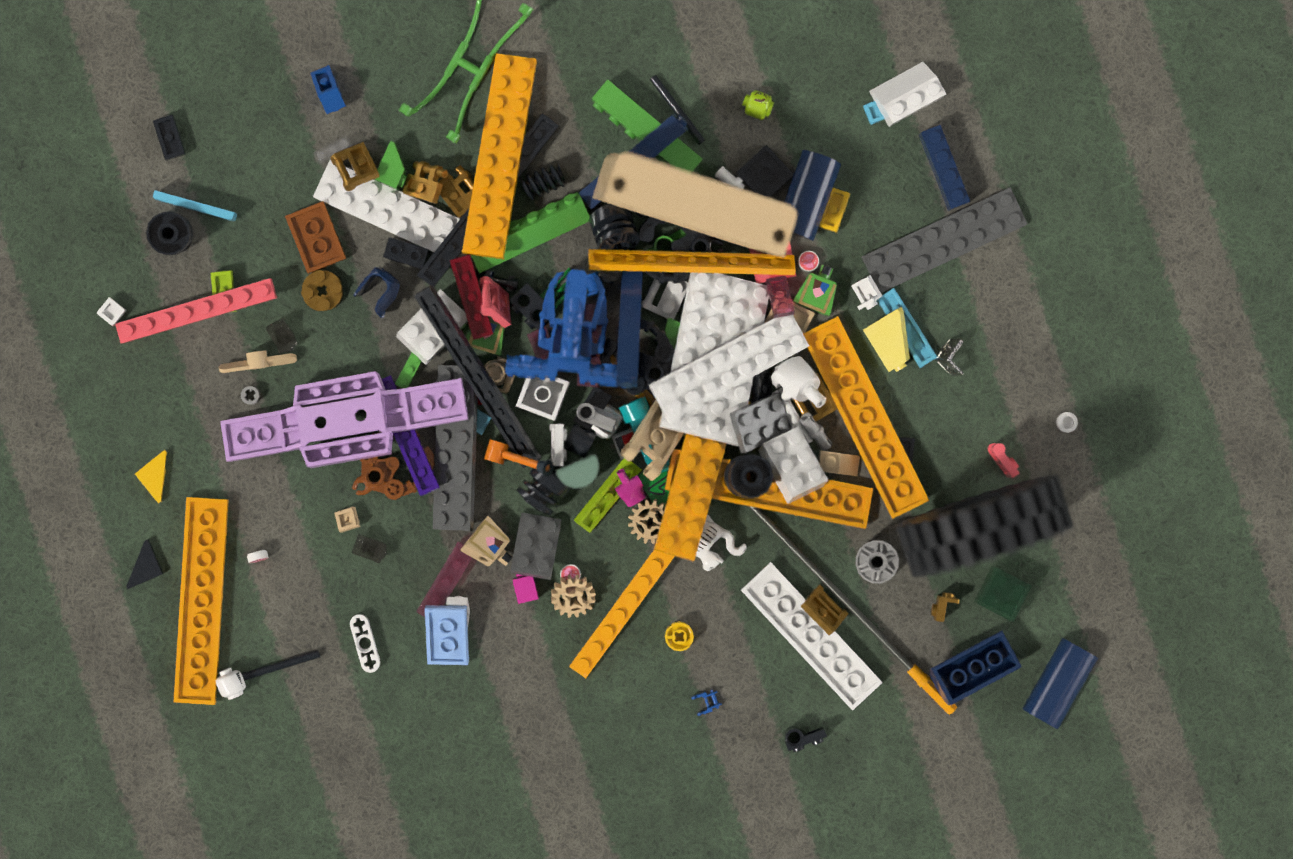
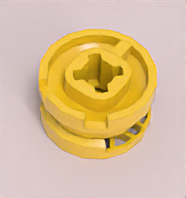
[665,621,694,651]

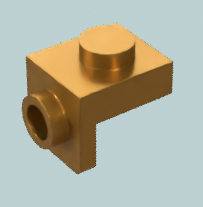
[931,592,960,622]

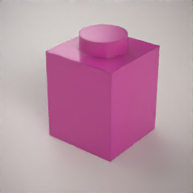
[513,574,539,604]

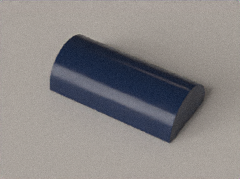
[784,150,841,241]
[930,631,1022,706]
[1022,638,1099,729]

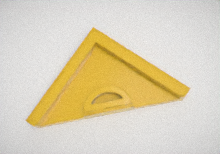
[135,450,167,503]

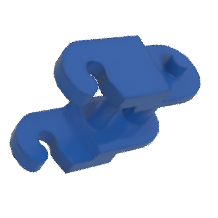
[691,690,722,716]

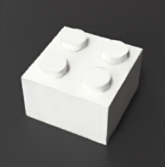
[516,377,570,421]

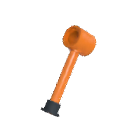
[484,439,554,477]

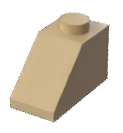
[818,450,860,476]

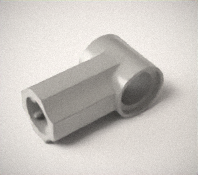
[577,403,618,432]

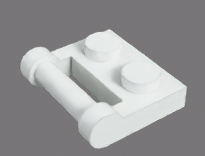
[641,272,688,319]
[549,424,567,466]

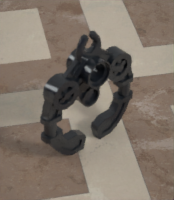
[639,217,723,284]
[600,319,675,395]

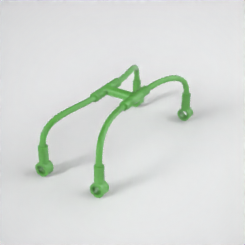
[399,0,533,144]

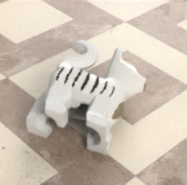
[696,515,747,571]

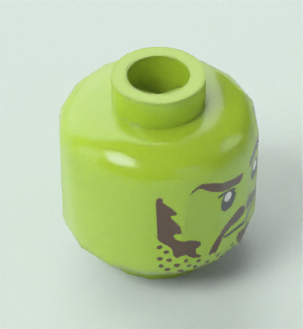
[742,90,774,120]

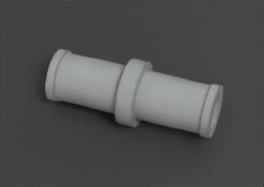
[799,413,832,451]

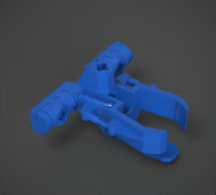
[505,269,623,388]

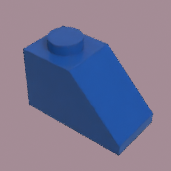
[310,65,346,114]

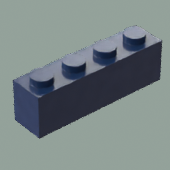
[919,125,970,211]

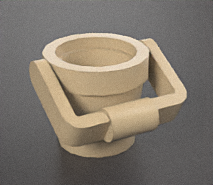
[484,356,515,393]

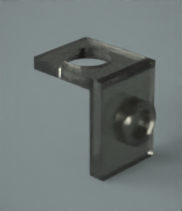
[935,338,964,376]

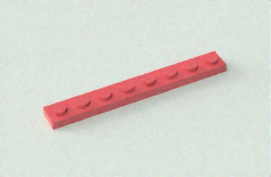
[115,278,277,344]

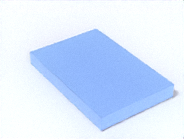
[425,605,469,665]

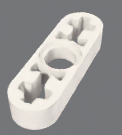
[350,614,380,673]

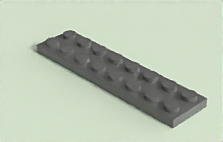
[861,187,1027,293]
[433,365,478,531]

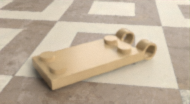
[620,400,684,481]

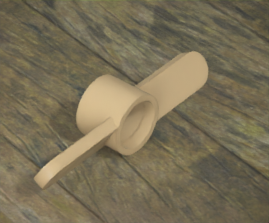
[219,351,297,373]

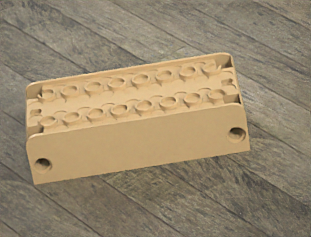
[593,153,797,257]

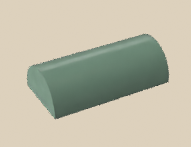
[557,454,599,488]

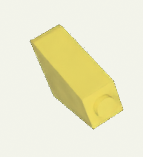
[863,306,910,372]

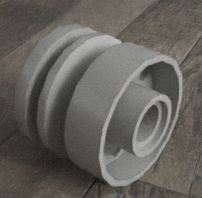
[856,540,899,583]

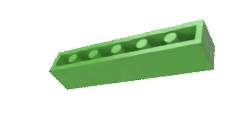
[592,80,702,173]
[471,192,590,273]

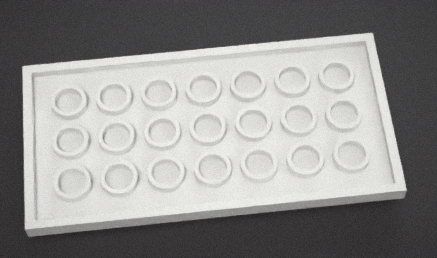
[659,272,771,446]

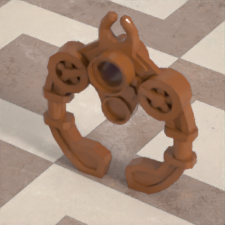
[352,429,434,500]

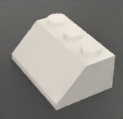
[869,62,946,127]

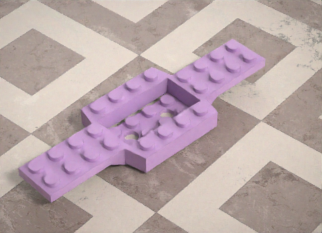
[220,371,469,468]

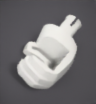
[771,356,826,408]

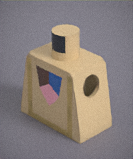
[460,516,513,566]

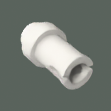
[715,166,745,190]

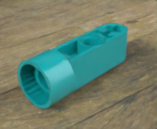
[619,396,670,474]

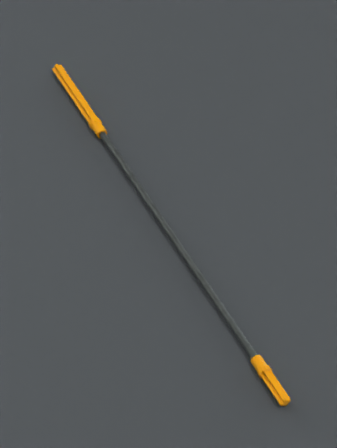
[592,334,957,715]

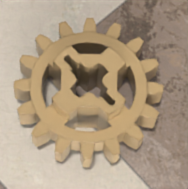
[628,499,664,544]
[551,574,596,618]

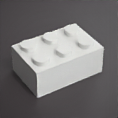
[396,289,468,365]
[758,427,828,504]

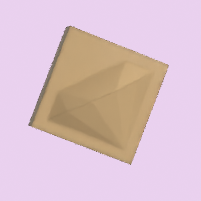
[335,507,360,533]

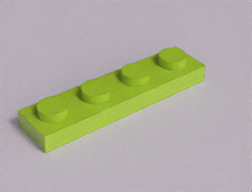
[574,458,642,533]

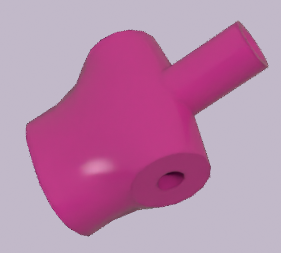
[615,469,646,507]

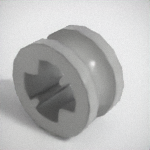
[241,386,260,405]

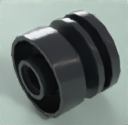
[589,204,640,250]
[146,211,193,255]
[724,455,773,498]
[516,468,571,516]

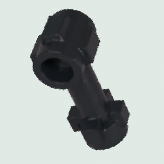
[479,270,518,292]

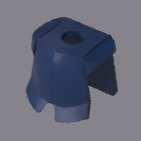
[354,267,400,318]

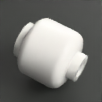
[216,668,246,700]

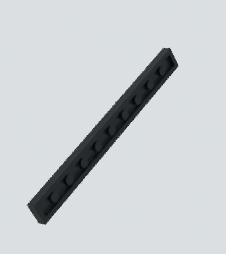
[417,113,559,287]
[414,285,542,468]

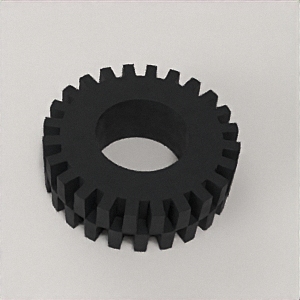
[896,475,1074,577]

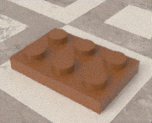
[285,201,347,274]

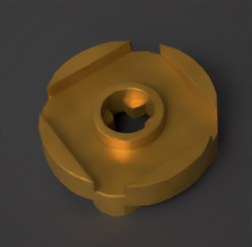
[301,270,343,311]

